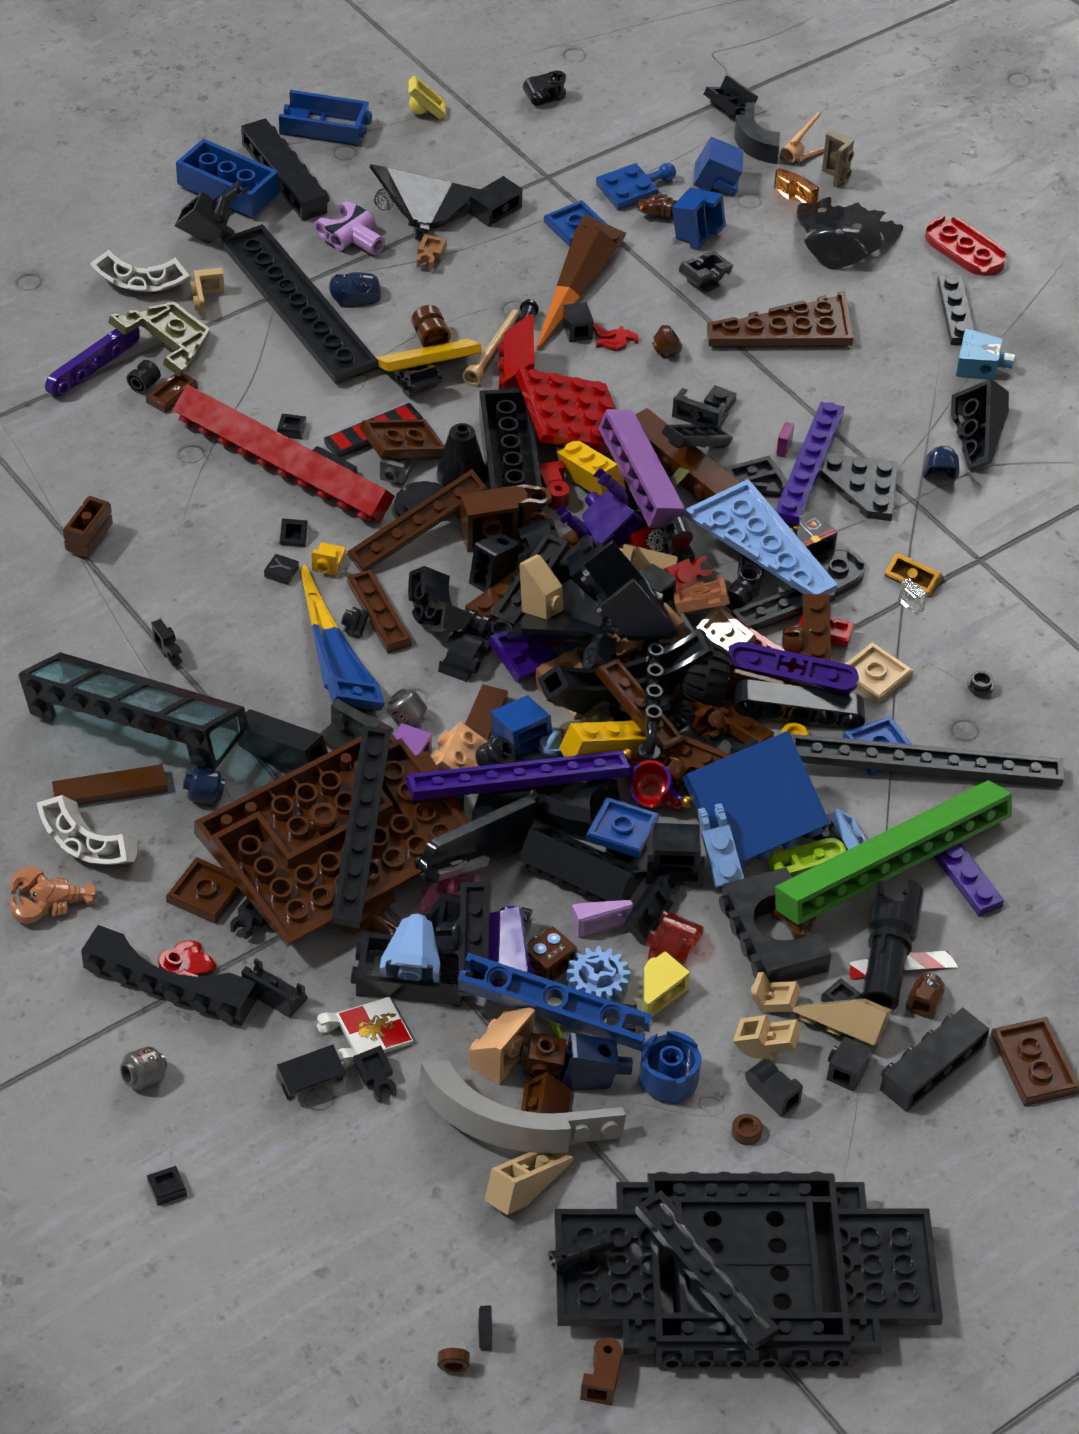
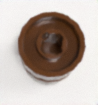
[411,305,451,347]

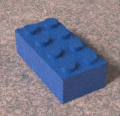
[176,138,279,217]

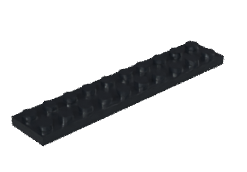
[221,224,378,384]

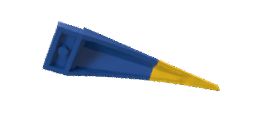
[300,564,385,711]

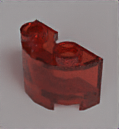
[646,910,704,966]

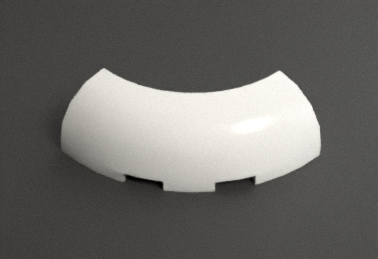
[90,250,190,292]
[37,795,137,865]

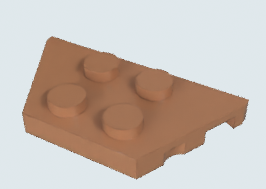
[674,573,730,615]

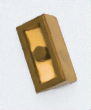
[884,552,944,597]

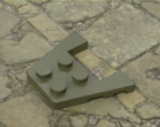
[108,302,210,377]

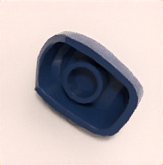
[329,272,381,308]
[922,446,960,479]

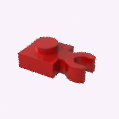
[663,556,712,592]

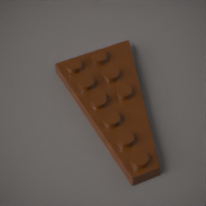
[707,291,853,347]

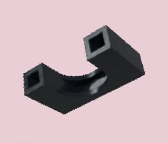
[719,867,832,982]

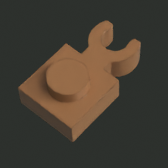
[417,234,447,270]

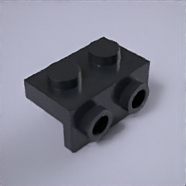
[703,76,758,118]

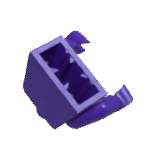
[556,468,645,547]

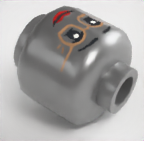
[387,688,427,728]
[120,1046,167,1090]

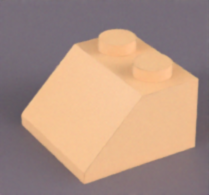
[469,1007,535,1085]

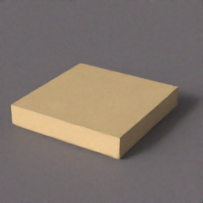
[845,642,913,704]

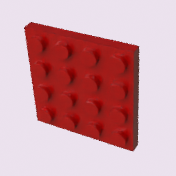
[516,368,616,454]

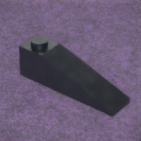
[951,379,1009,471]

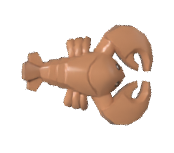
[9,866,97,924]

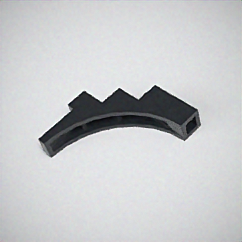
[537,629,715,715]

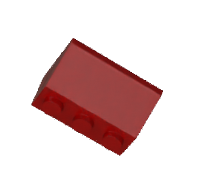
[498,315,535,390]

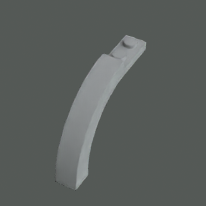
[418,1060,626,1153]

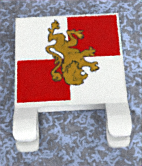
[317,997,413,1070]

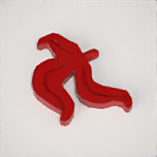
[593,323,638,351]

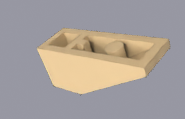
[485,1152,573,1215]

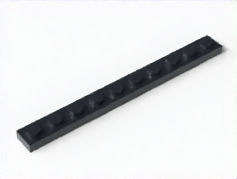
[790,734,1064,786]

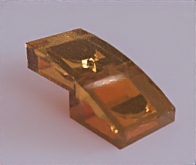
[774,168,819,204]

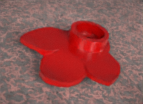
[158,940,217,976]

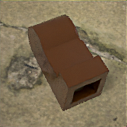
[580,1337,622,1406]

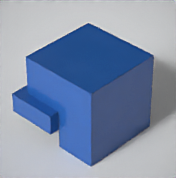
[693,137,744,196]
[672,188,726,250]
[490,695,553,755]

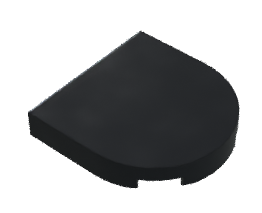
[813,548,865,598]

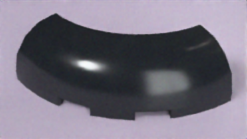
[408,566,472,633]

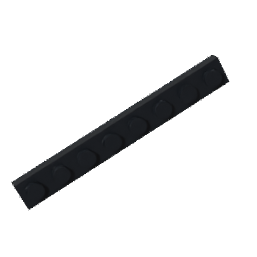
[331,725,391,928]

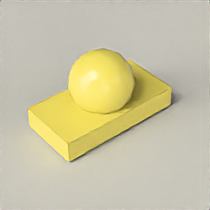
[408,76,446,120]

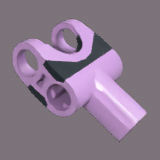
[314,201,385,256]

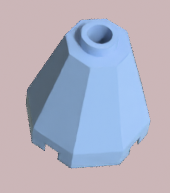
[380,914,441,983]

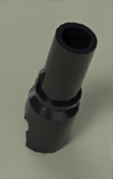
[861,879,924,1011]

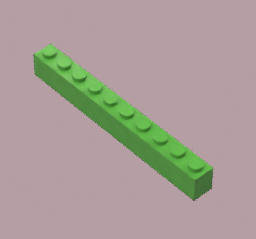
[775,780,1012,925]

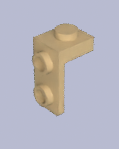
[190,267,224,319]
[620,544,678,572]

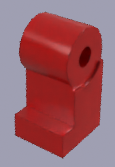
[539,460,570,510]

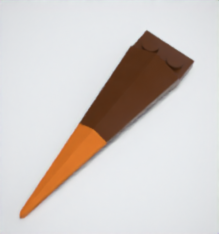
[536,214,626,350]

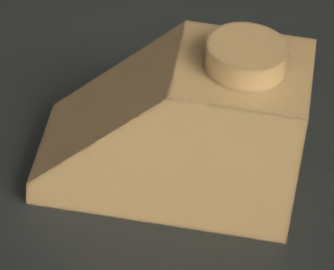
[520,554,564,620]

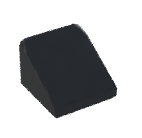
[279,518,309,546]

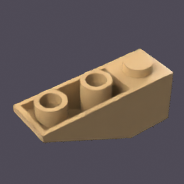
[793,999,892,1047]

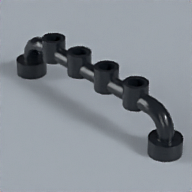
[637,640,664,762]

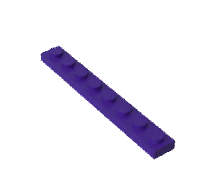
[775,402,845,525]
[406,750,630,801]

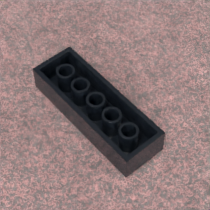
[479,389,543,512]

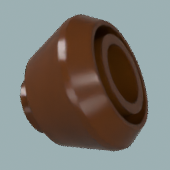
[652,325,683,357]

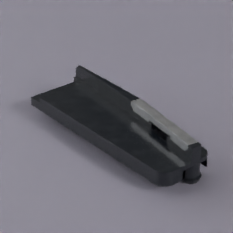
[414,792,541,883]

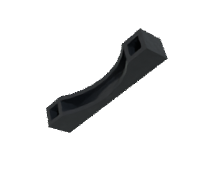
[81,925,257,1026]

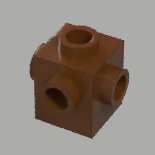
[519,1033,567,1080]

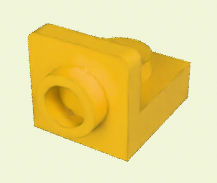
[311,542,346,576]

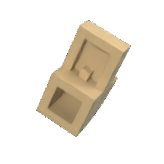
[733,1015,802,1061]

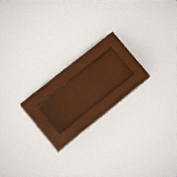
[146,373,198,413]

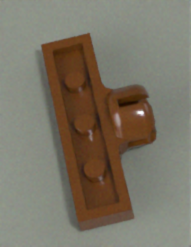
[782,594,831,689]
[671,683,774,744]
[659,735,732,788]

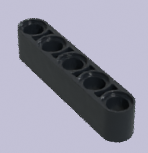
[734,680,865,729]

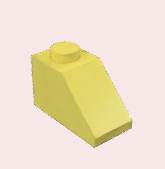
[643,952,690,1017]

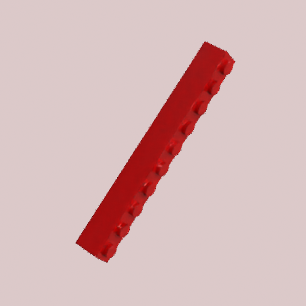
[172,384,395,523]

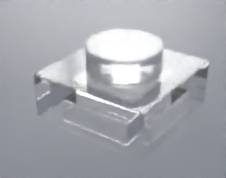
[898,578,927,615]

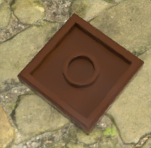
[166,857,241,924]

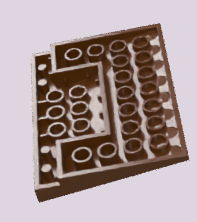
[194,724,467,947]

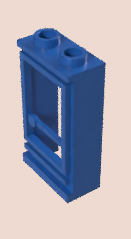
[279,90,372,147]

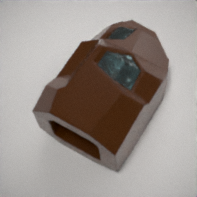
[906,973,945,1018]

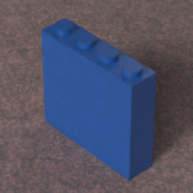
[682,731,830,869]

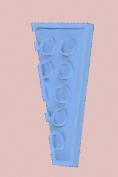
[684,479,838,594]

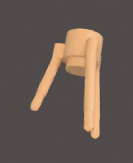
[781,112,824,163]

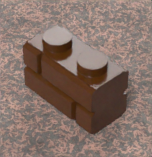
[63,496,113,557]

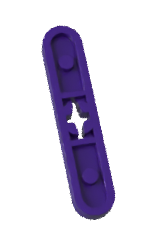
[45,328,140,397]
[728,642,859,693]

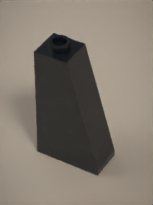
[234,709,328,774]

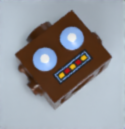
[527,926,577,981]

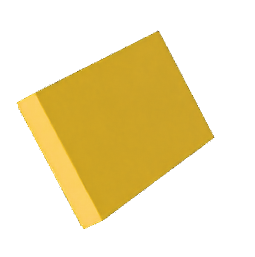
[376,338,482,372]

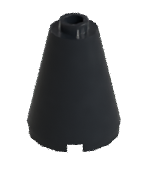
[437,423,486,486]

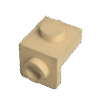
[751,972,800,1013]

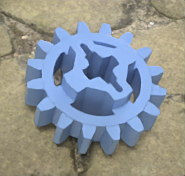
[566,946,630,1001]

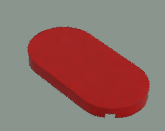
[925,217,1006,276]

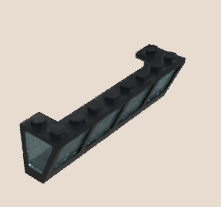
[18,652,249,771]

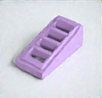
[570,900,633,938]

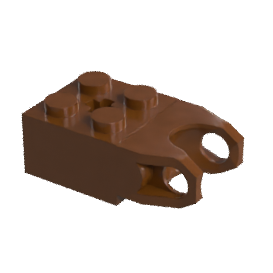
[460,484,552,552]

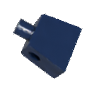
[560,1033,633,1091]

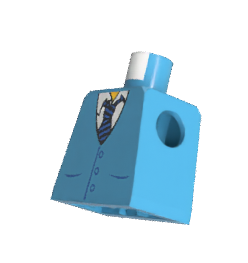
[956,328,1015,379]

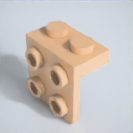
[431,722,488,771]

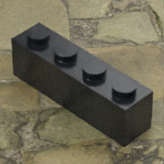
[880,1007,990,1112]

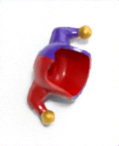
[622,748,693,811]

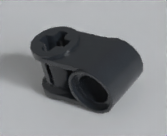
[523,70,566,106]
[737,553,764,598]

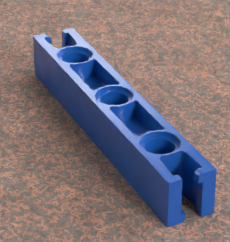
[458,953,652,1051]

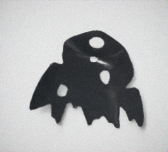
[797,197,903,269]

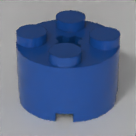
[639,1031,702,1104]

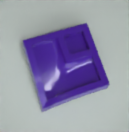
[488,630,559,683]

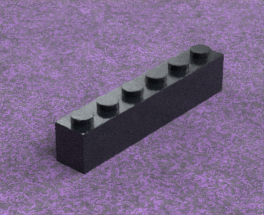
[241,118,329,221]

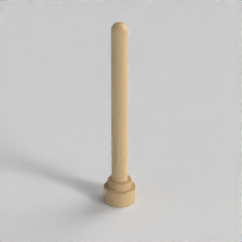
[462,309,520,386]

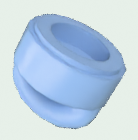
[538,729,564,757]

